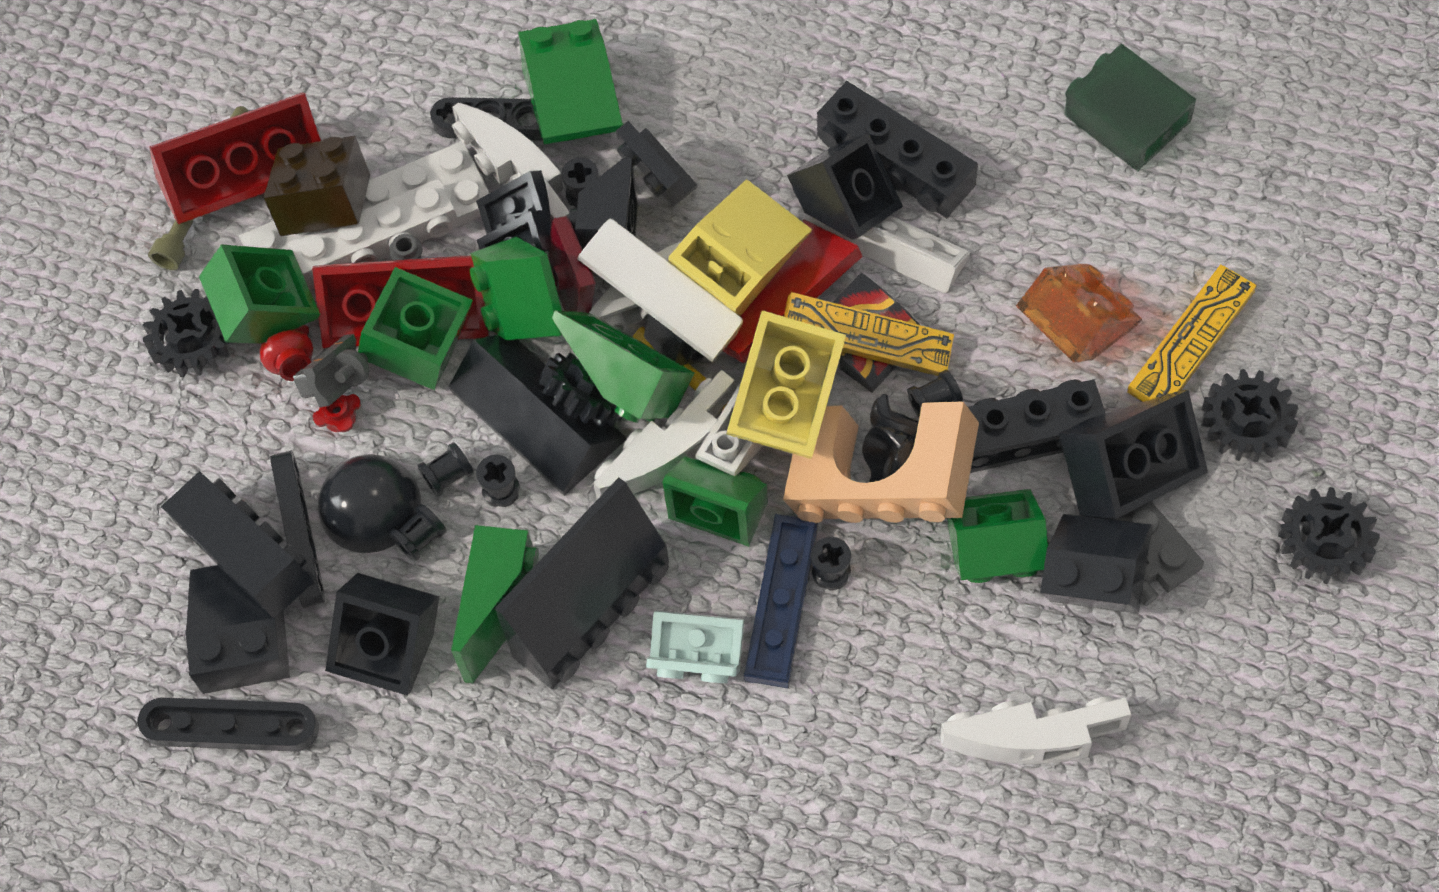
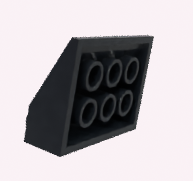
[495,477,669,690]

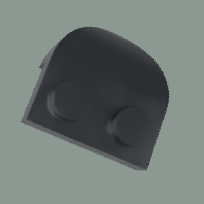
[616,121,698,207]

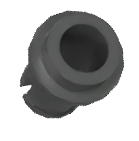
[389,234,423,260]

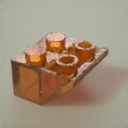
[1016,264,1142,363]

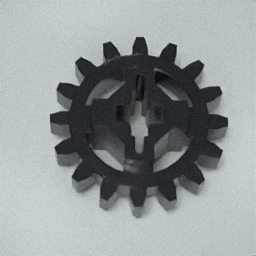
[142,289,233,377]
[539,353,623,427]
[1201,369,1298,462]
[1278,487,1380,584]

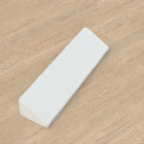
[803,213,970,293]
[577,218,743,362]

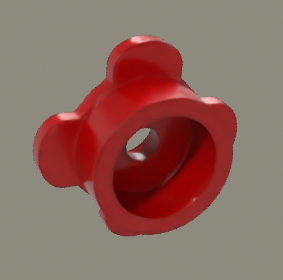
[312,394,361,433]

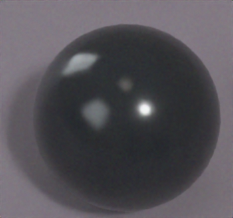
[318,454,421,553]

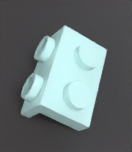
[646,610,745,683]

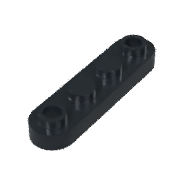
[137,698,319,752]

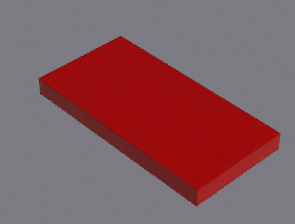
[723,219,863,364]

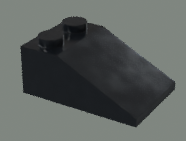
[1059,390,1208,519]
[186,565,290,694]

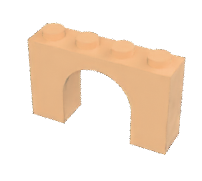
[783,402,979,523]

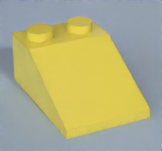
[726,311,846,459]

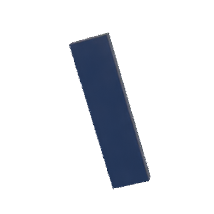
[744,514,818,689]

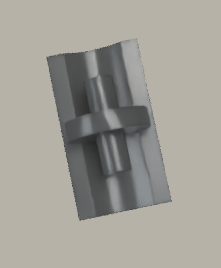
[293,334,370,407]

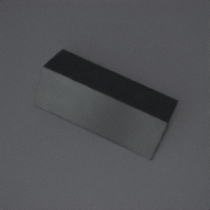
[449,335,626,496]

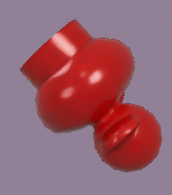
[259,325,314,381]

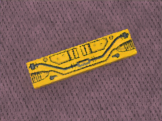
[1127,264,1257,402]
[784,292,954,376]

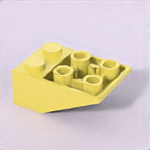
[668,179,812,316]

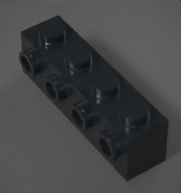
[817,80,978,219]
[968,379,1106,473]
[161,471,313,619]

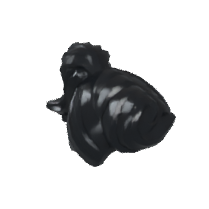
[862,394,919,483]

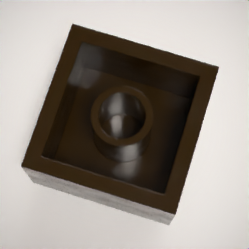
[264,136,371,237]

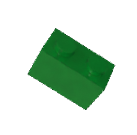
[470,237,562,340]
[199,244,320,344]
[358,267,473,391]
[662,456,768,547]
[947,489,1048,583]

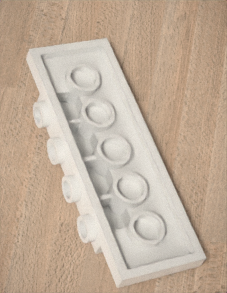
[238,142,490,290]

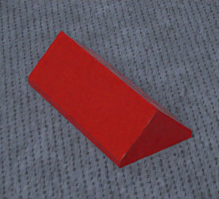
[149,92,321,224]
[312,255,489,348]

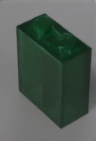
[1064,43,1196,172]

